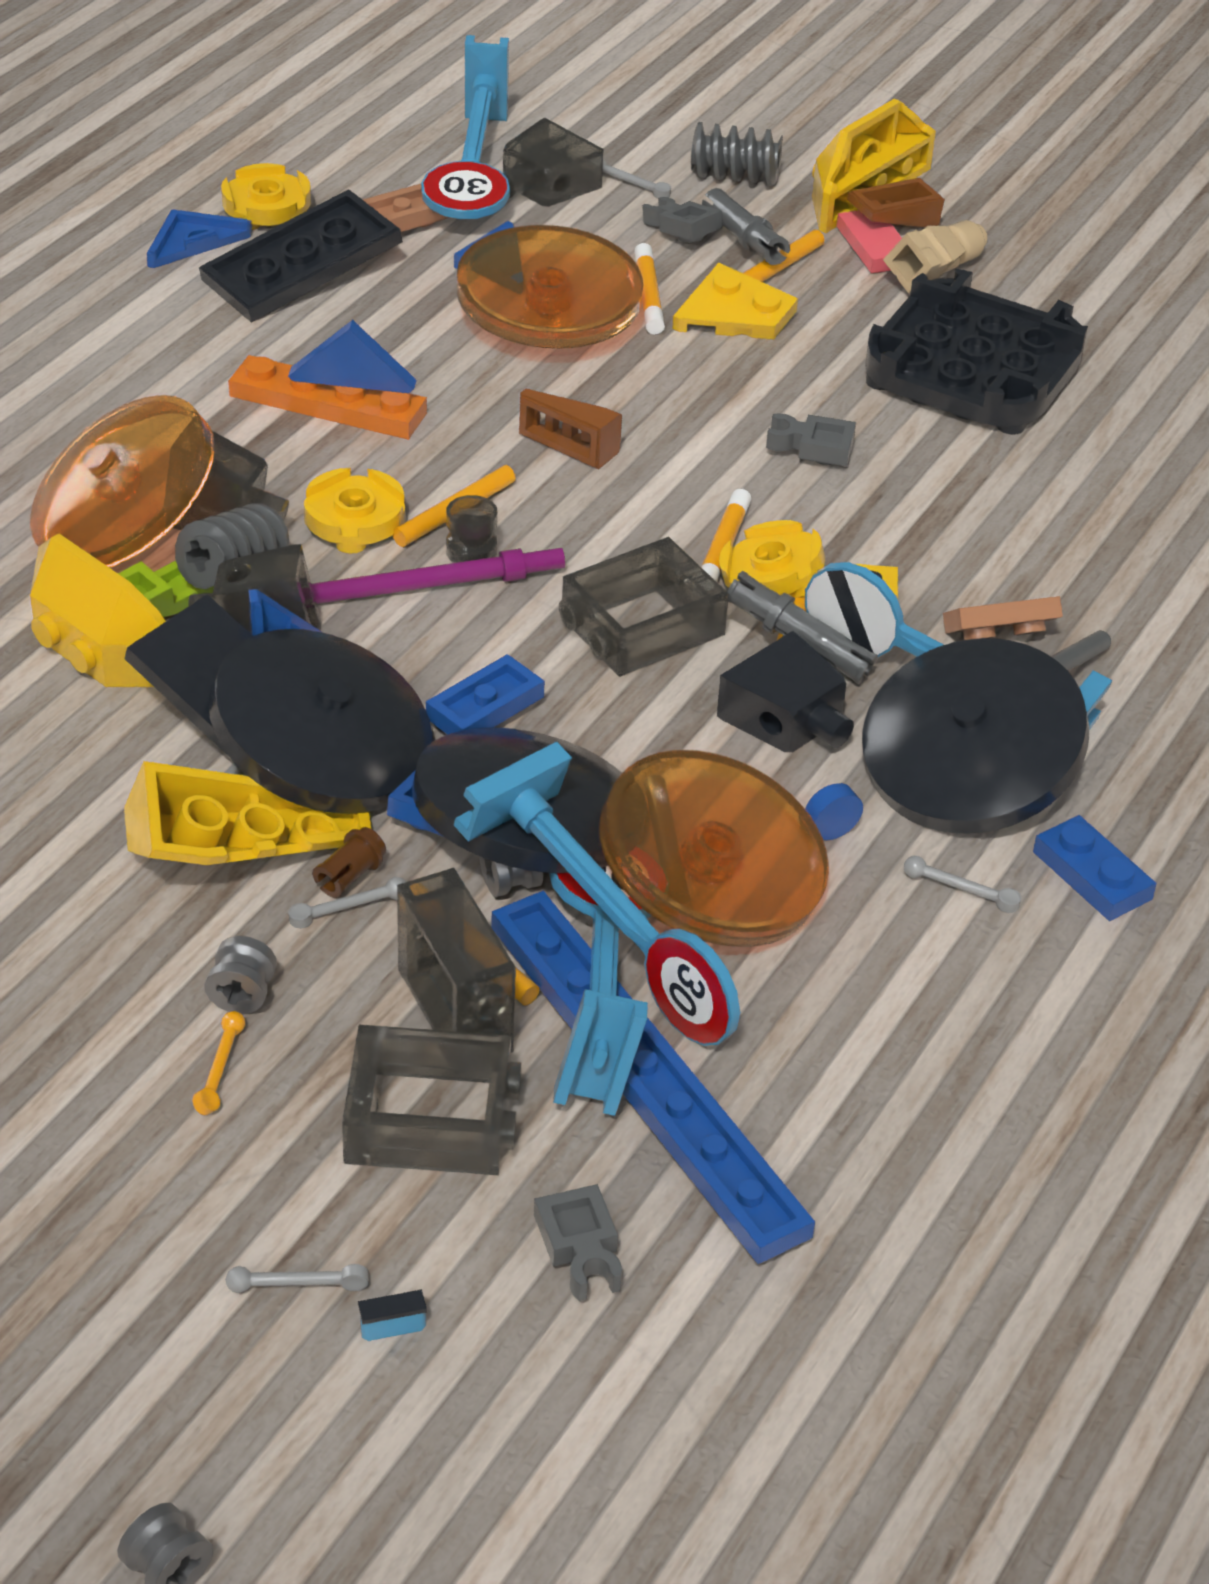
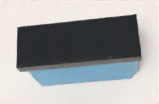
[358,1289,427,1341]

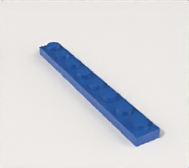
[491,891,815,1264]

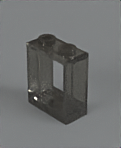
[559,536,729,677]
[397,868,516,1071]
[342,1024,522,1176]

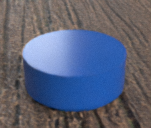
[804,783,863,840]

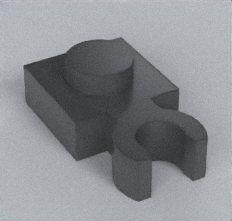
[642,197,722,243]
[766,413,856,466]
[534,1184,622,1301]

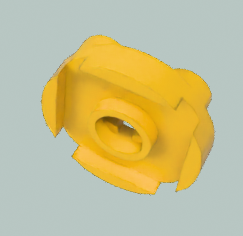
[221,163,311,230]
[303,468,406,554]
[719,520,825,598]

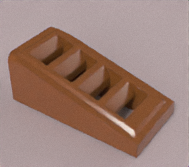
[847,178,945,227]
[519,388,622,470]

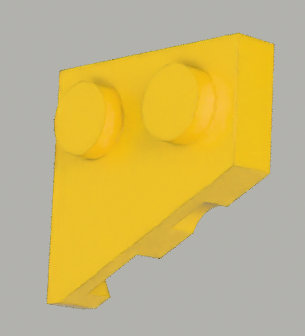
[672,262,798,340]

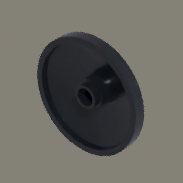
[209,629,432,814]
[862,638,1089,834]
[412,728,643,873]

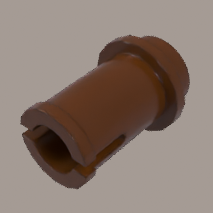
[312,827,386,898]

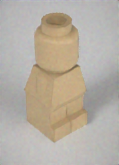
[883,220,987,293]

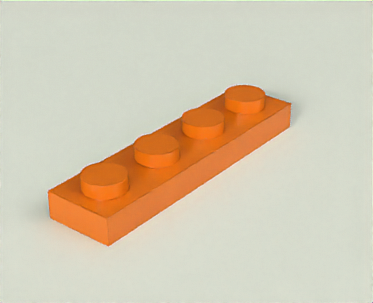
[228,355,427,440]

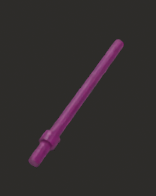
[260,548,565,609]

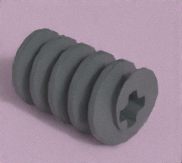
[691,122,783,186]
[175,503,289,589]

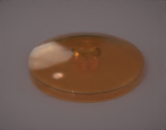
[456,225,643,349]
[30,395,214,567]
[599,750,829,947]

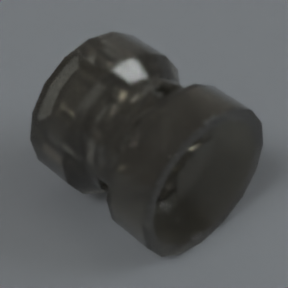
[446,495,498,563]

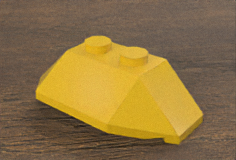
[812,99,936,233]
[30,533,166,687]

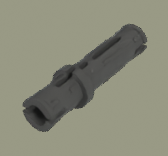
[702,188,790,265]
[725,571,878,685]

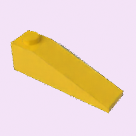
[124,761,372,865]

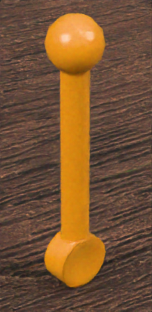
[192,1011,245,1115]

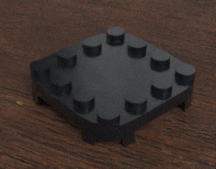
[865,268,1088,435]

